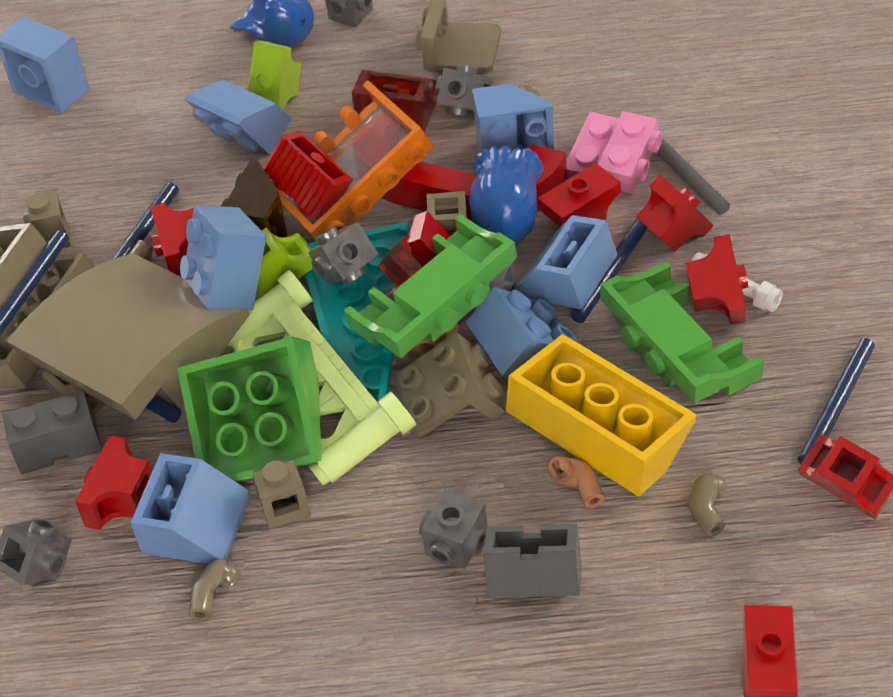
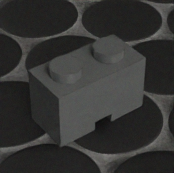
[2,390,102,475]
[483,524,582,599]

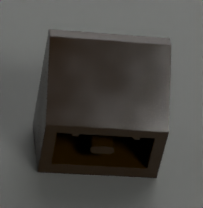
[221,159,288,238]

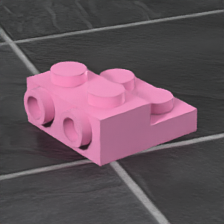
[566,111,663,194]

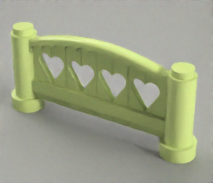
[223,270,417,486]

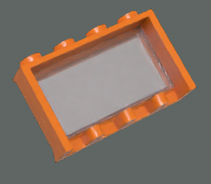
[277,81,434,238]

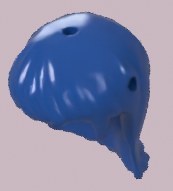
[230,0,314,48]
[469,145,544,244]

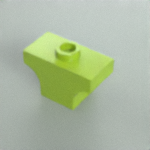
[248,40,302,111]
[255,228,313,301]

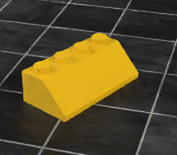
[506,334,697,497]

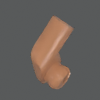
[548,456,605,508]

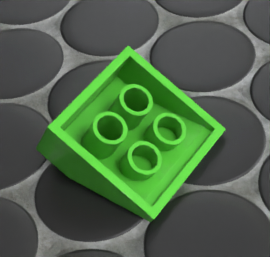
[177,336,322,483]

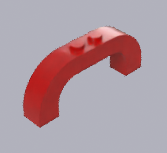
[353,106,567,222]

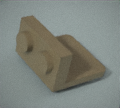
[416,0,501,73]
[394,332,506,438]

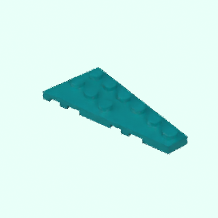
[305,221,409,415]

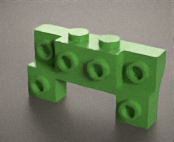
[344,214,517,358]
[600,261,764,403]

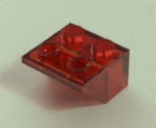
[351,70,438,132]

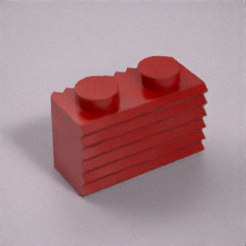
[263,130,353,219]

